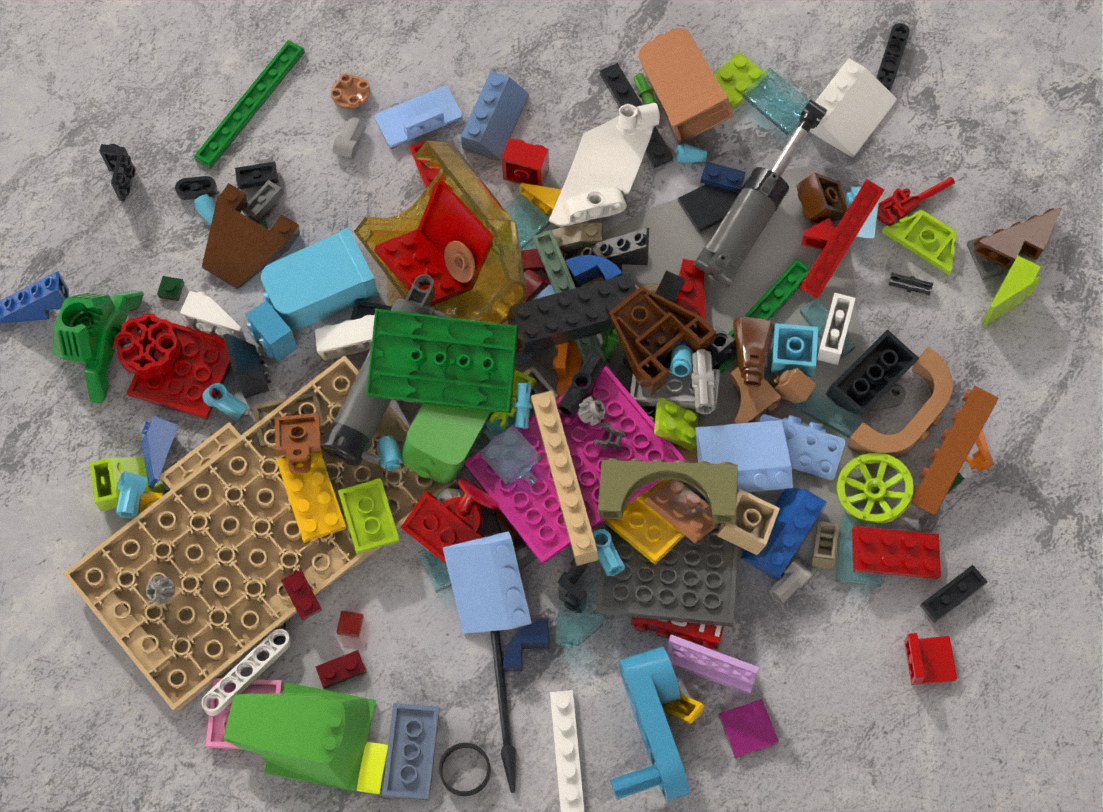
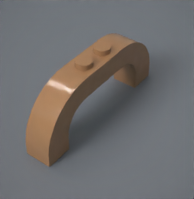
[847,347,953,458]

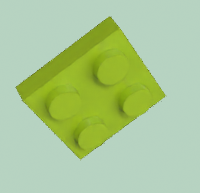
[654,397,698,451]

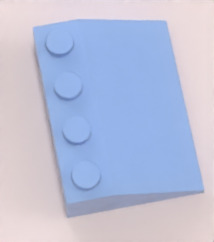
[696,420,793,494]
[443,531,532,634]

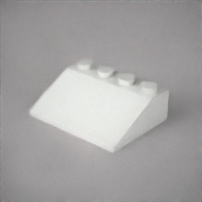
[809,58,897,158]

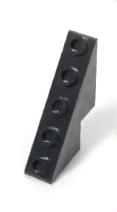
[565,228,649,272]

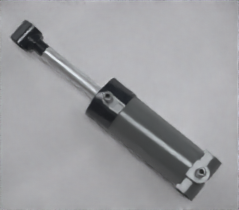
[693,99,828,287]

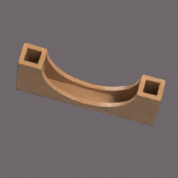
[671,367,781,482]

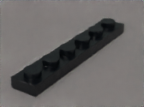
[600,63,673,168]

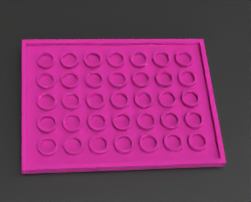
[464,366,686,565]

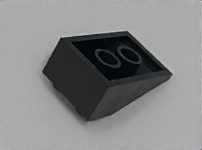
[223,334,271,398]

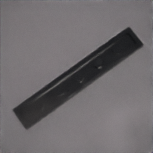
[615,270,686,391]

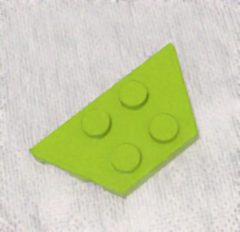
[882,210,957,275]

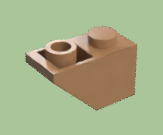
[769,368,817,404]

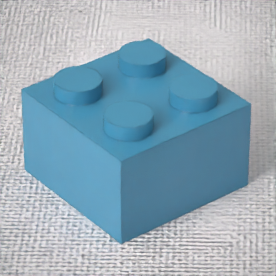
[246,300,298,363]

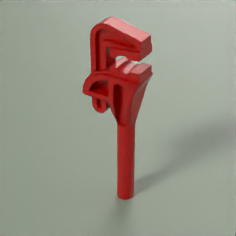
[877,177,955,226]

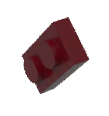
[281,570,322,621]
[315,650,367,689]

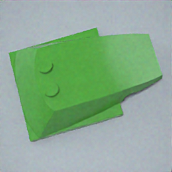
[224,682,376,792]

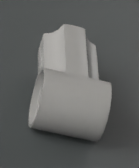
[333,117,366,159]
[769,560,814,605]

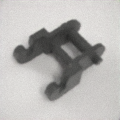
[593,423,626,450]

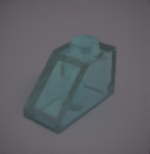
[556,612,603,648]

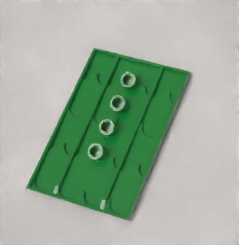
[366,308,519,413]

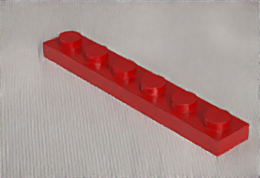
[799,179,885,299]

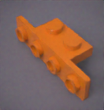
[553,341,583,397]

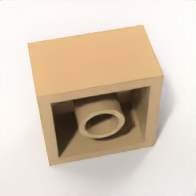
[717,489,780,555]

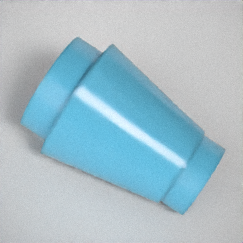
[676,143,707,164]
[194,194,215,226]

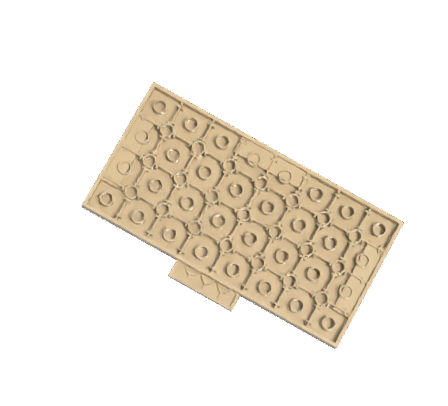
[63,355,456,714]

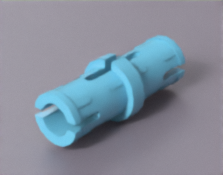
[514,383,532,428]

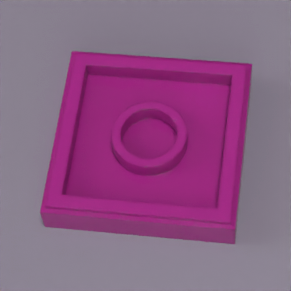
[718,699,779,758]

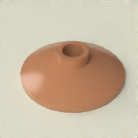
[444,241,475,283]

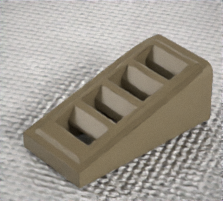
[812,521,840,570]

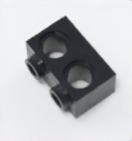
[692,326,737,369]

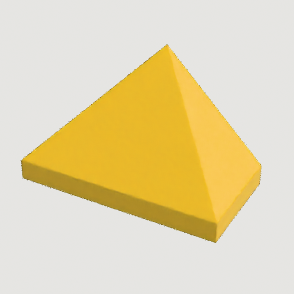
[662,694,705,724]

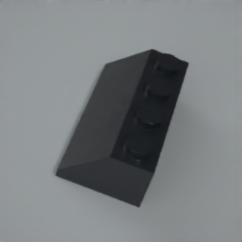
[826,329,920,416]

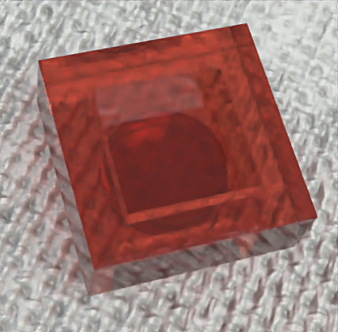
[336,610,364,638]

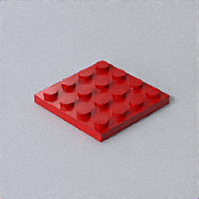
[127,322,231,420]

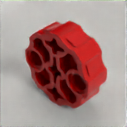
[114,314,181,379]

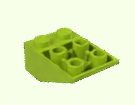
[89,457,165,512]

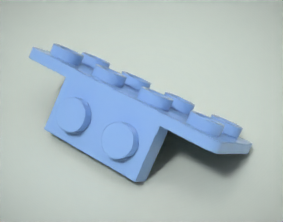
[375,86,462,147]
[759,414,845,480]

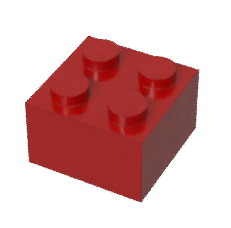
[501,138,549,186]

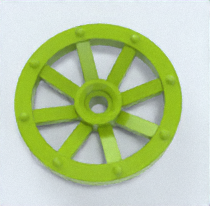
[837,453,913,524]

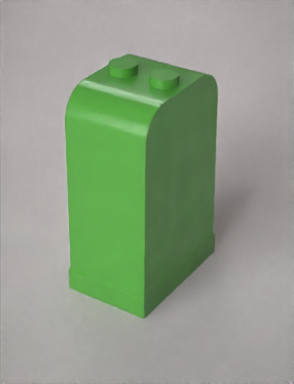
[401,403,494,484]

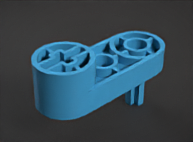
[610,646,690,802]

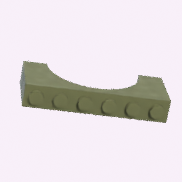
[598,458,738,524]

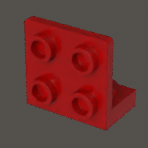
[904,633,957,685]

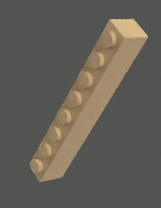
[531,390,599,566]

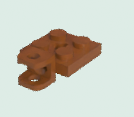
[275,413,321,474]

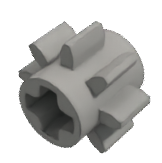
[578,397,606,426]
[146,575,175,605]

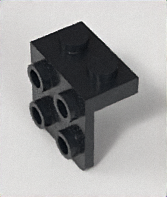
[99,144,136,201]
[558,558,588,613]

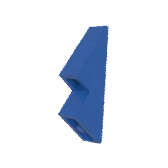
[0,271,69,323]

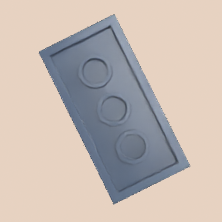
[382,703,440,801]

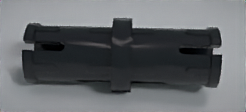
[888,272,933,296]

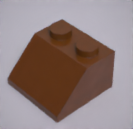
[796,172,847,224]

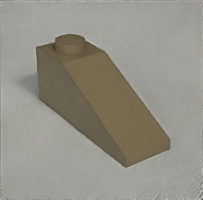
[540,223,603,253]

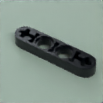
[876,23,910,91]

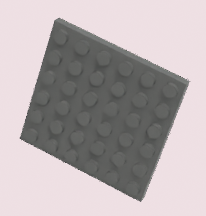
[596,498,738,627]

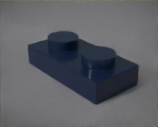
[700,161,746,193]

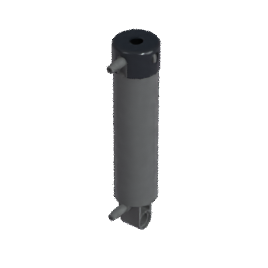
[321,274,452,466]

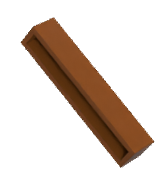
[911,386,999,517]

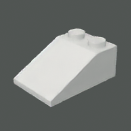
[180,291,247,342]

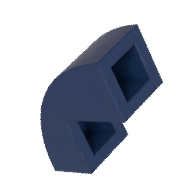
[503,620,549,672]

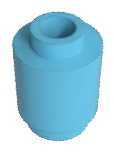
[670,345,693,377]
[376,436,403,471]

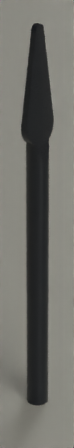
[490,630,516,793]

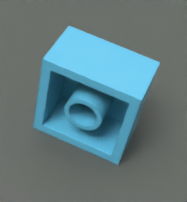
[770,323,818,377]

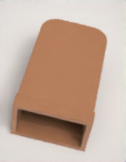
[639,28,734,144]

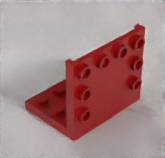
[374,180,495,307]

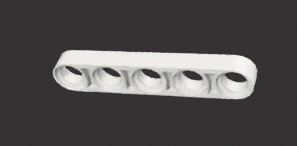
[201,629,291,716]

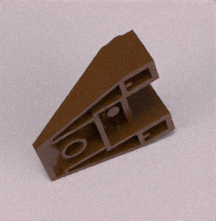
[202,183,300,289]
[609,287,716,395]

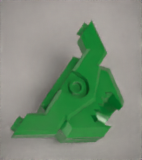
[52,290,144,403]

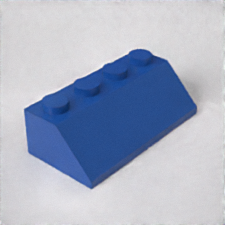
[741,488,827,581]

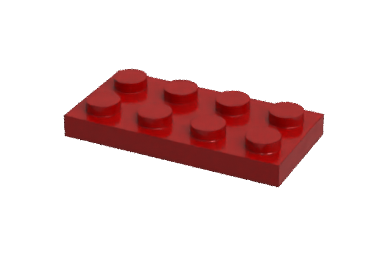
[852,526,941,579]

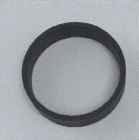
[439,742,491,796]

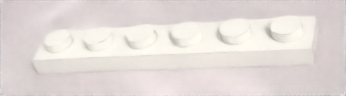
[550,690,584,812]

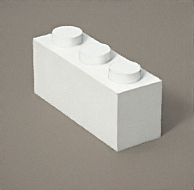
[817,293,856,365]
[315,315,375,361]

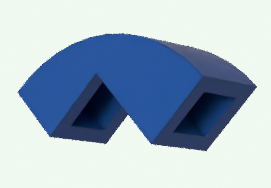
[566,255,623,287]

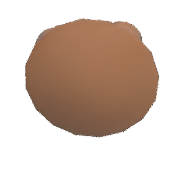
[330,73,370,109]

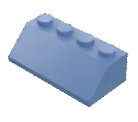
[461,71,529,161]

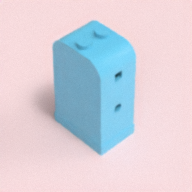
[261,227,379,331]

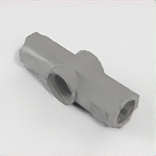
[691,349,716,415]

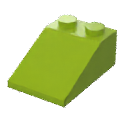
[982,256,1041,326]

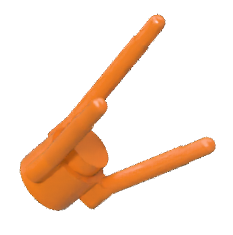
[966,430,994,472]

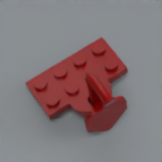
[401,479,499,565]

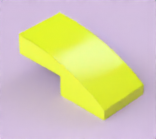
[357,742,388,794]

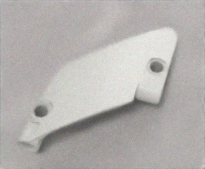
[549,103,660,227]

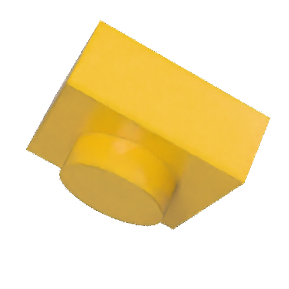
[139,493,163,513]

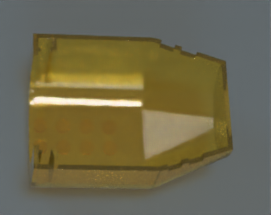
[354,141,527,324]

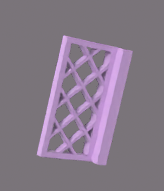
[667,635,759,695]

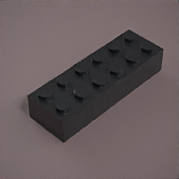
[507,273,637,355]

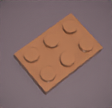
[645,479,721,543]

